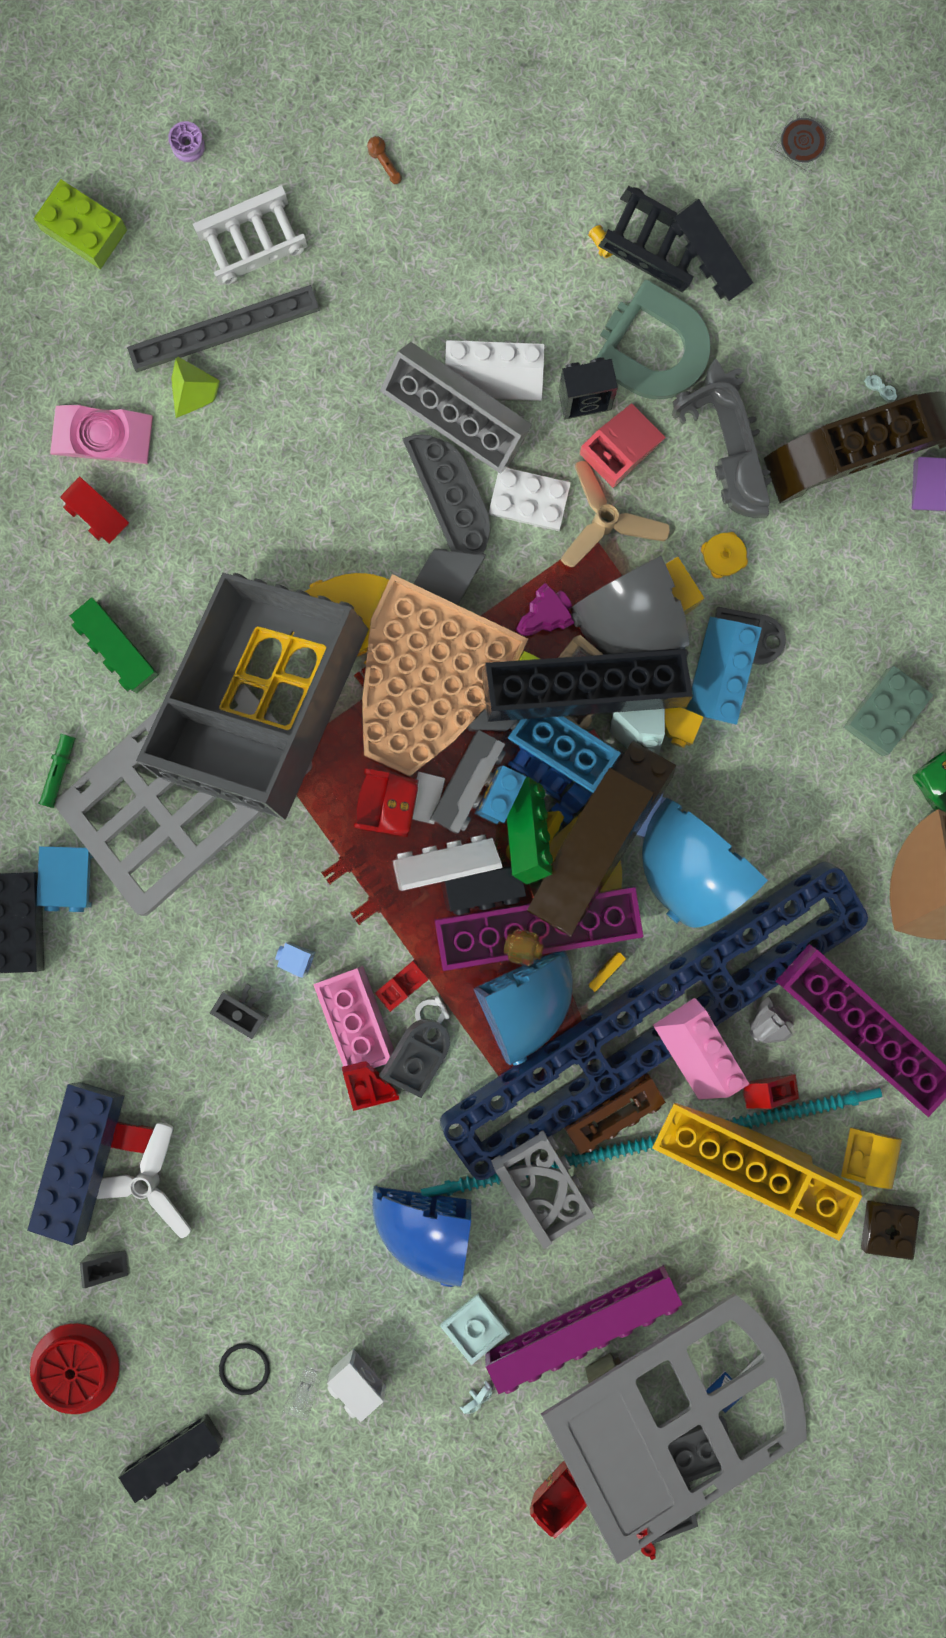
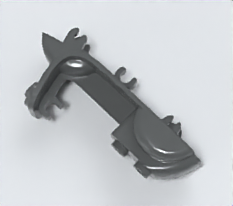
[671,358,772,518]

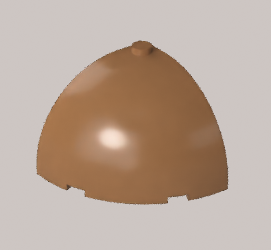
[890,809,946,940]

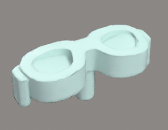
[864,375,897,402]
[460,1381,492,1414]

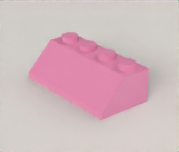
[653,998,749,1100]

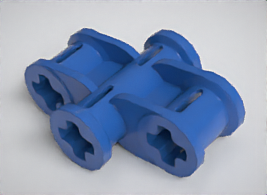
[507,746,573,801]

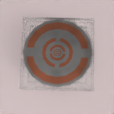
[769,107,837,177]

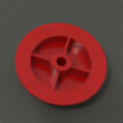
[30,1323,120,1414]

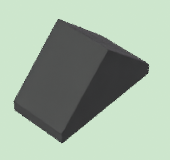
[80,1250,128,1288]

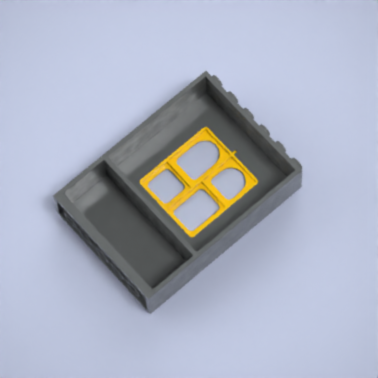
[136,573,369,820]

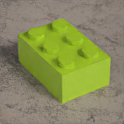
[33,179,127,270]

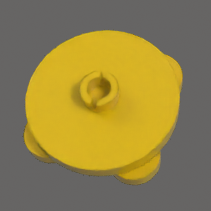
[701,532,748,579]

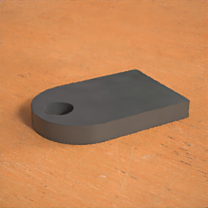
[715,607,786,665]
[379,1019,450,1098]

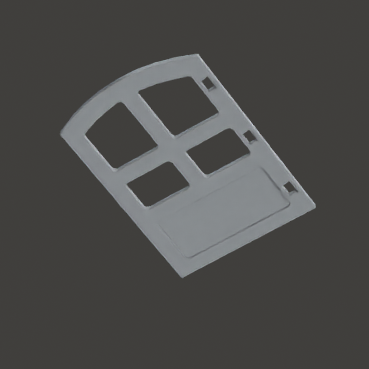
[541,1293,807,1564]

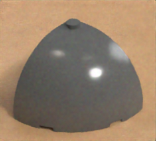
[570,556,690,657]

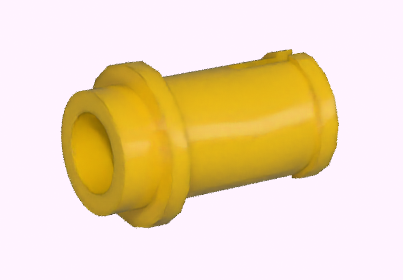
[588,225,613,259]

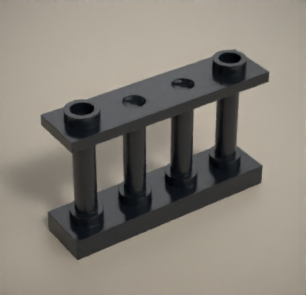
[598,185,694,293]

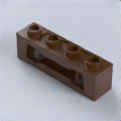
[565,1073,666,1155]

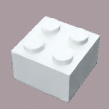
[327,1349,386,1422]

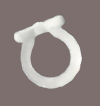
[415,995,451,1029]

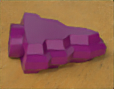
[516,583,574,637]

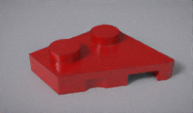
[342,1061,400,1111]

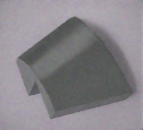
[414,548,486,605]

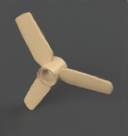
[561,461,669,567]

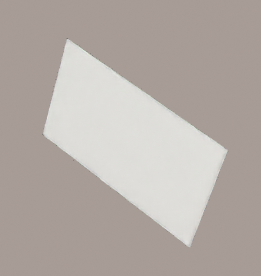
[413,772,445,824]

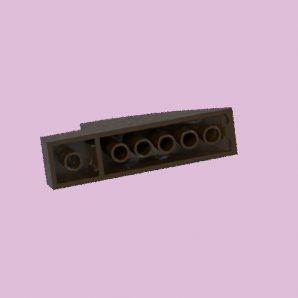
[527,741,676,937]

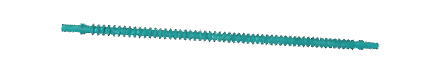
[421,1088,882,1197]

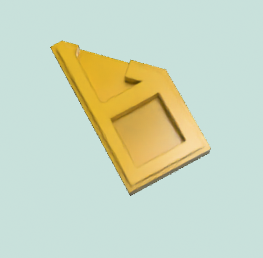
[588,952,626,992]

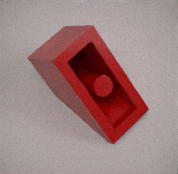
[743,1074,799,1109]

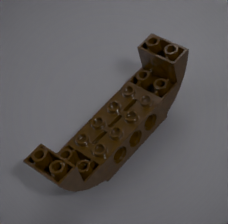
[763,391,946,504]

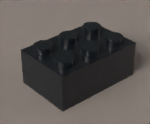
[558,357,618,420]
[441,866,526,915]

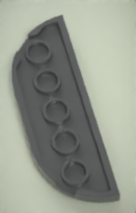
[402,434,490,554]

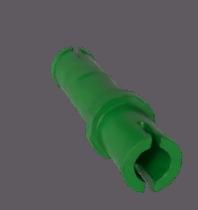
[38,734,76,808]

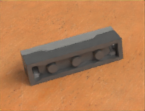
[430,730,506,834]

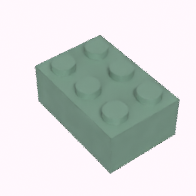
[843,665,933,756]

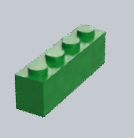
[69,597,159,694]
[507,777,553,884]

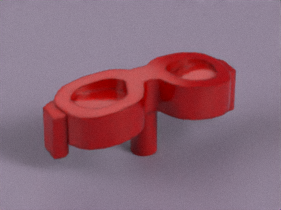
[636,1528,656,1560]

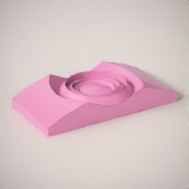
[50,405,153,464]

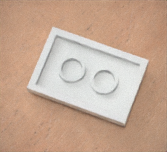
[489,468,571,531]

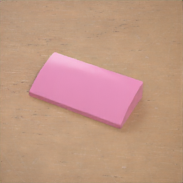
[313,966,394,1068]

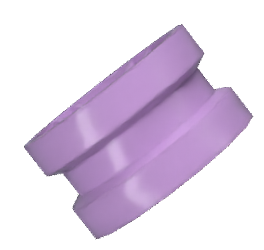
[168,121,205,162]

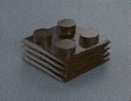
[861,1201,920,1260]

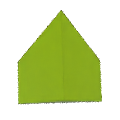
[171,357,220,418]

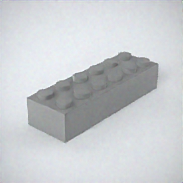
[380,342,532,474]

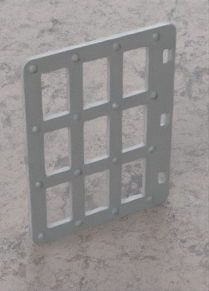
[56,684,312,916]

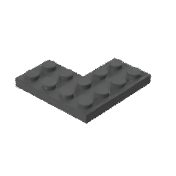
[647,1416,730,1544]

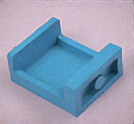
[36,846,94,912]

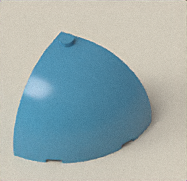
[642,798,768,928]
[473,950,573,1065]

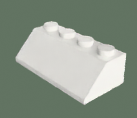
[445,340,544,401]
[392,835,502,891]

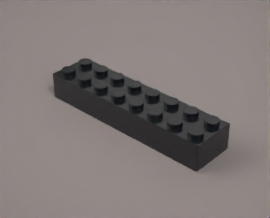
[482,649,693,722]

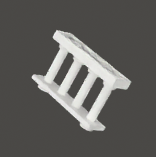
[193,185,307,285]

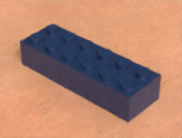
[27,1082,125,1246]

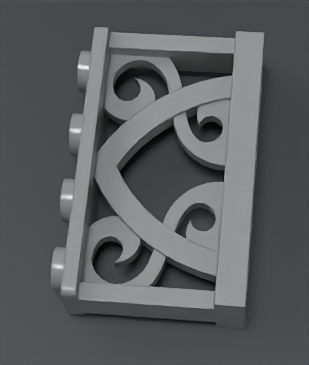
[491,1130,595,1249]

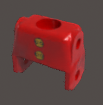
[353,769,419,837]
[530,1461,587,1539]

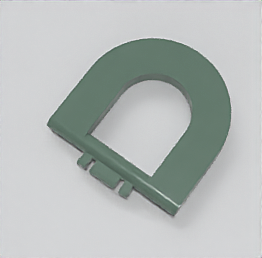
[596,280,711,399]

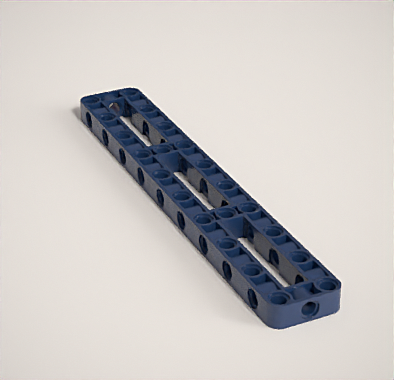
[440,862,868,1180]

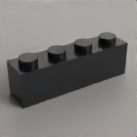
[671,199,754,301]
[118,1414,223,1503]

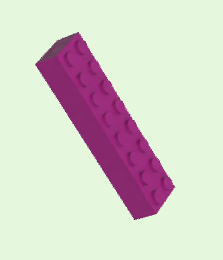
[434,886,644,971]
[776,944,946,1118]
[485,1265,683,1394]

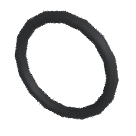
[219,1343,270,1395]

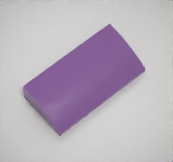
[912,457,946,511]

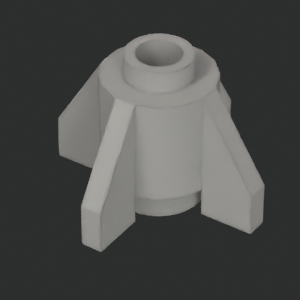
[749,997,794,1044]

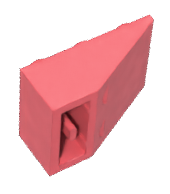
[580,403,666,488]

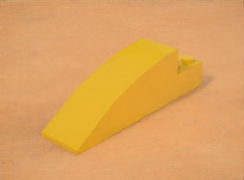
[652,1103,862,1241]

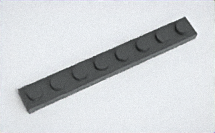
[127,285,320,373]

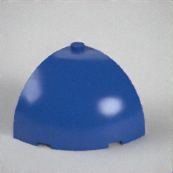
[372,1186,471,1287]

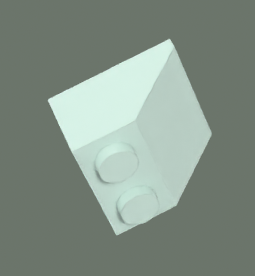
[610,709,665,755]

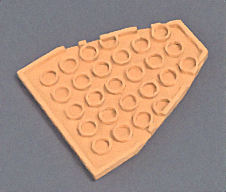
[362,574,528,777]

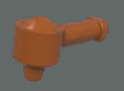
[367,136,402,184]

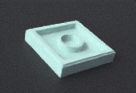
[440,1293,510,1365]

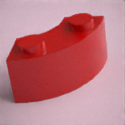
[60,476,129,544]

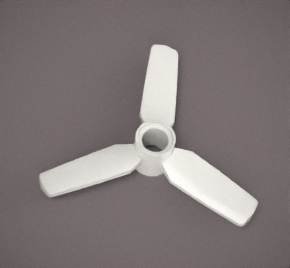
[97,1122,191,1238]

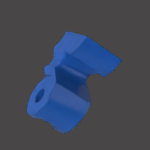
[549,782,593,828]

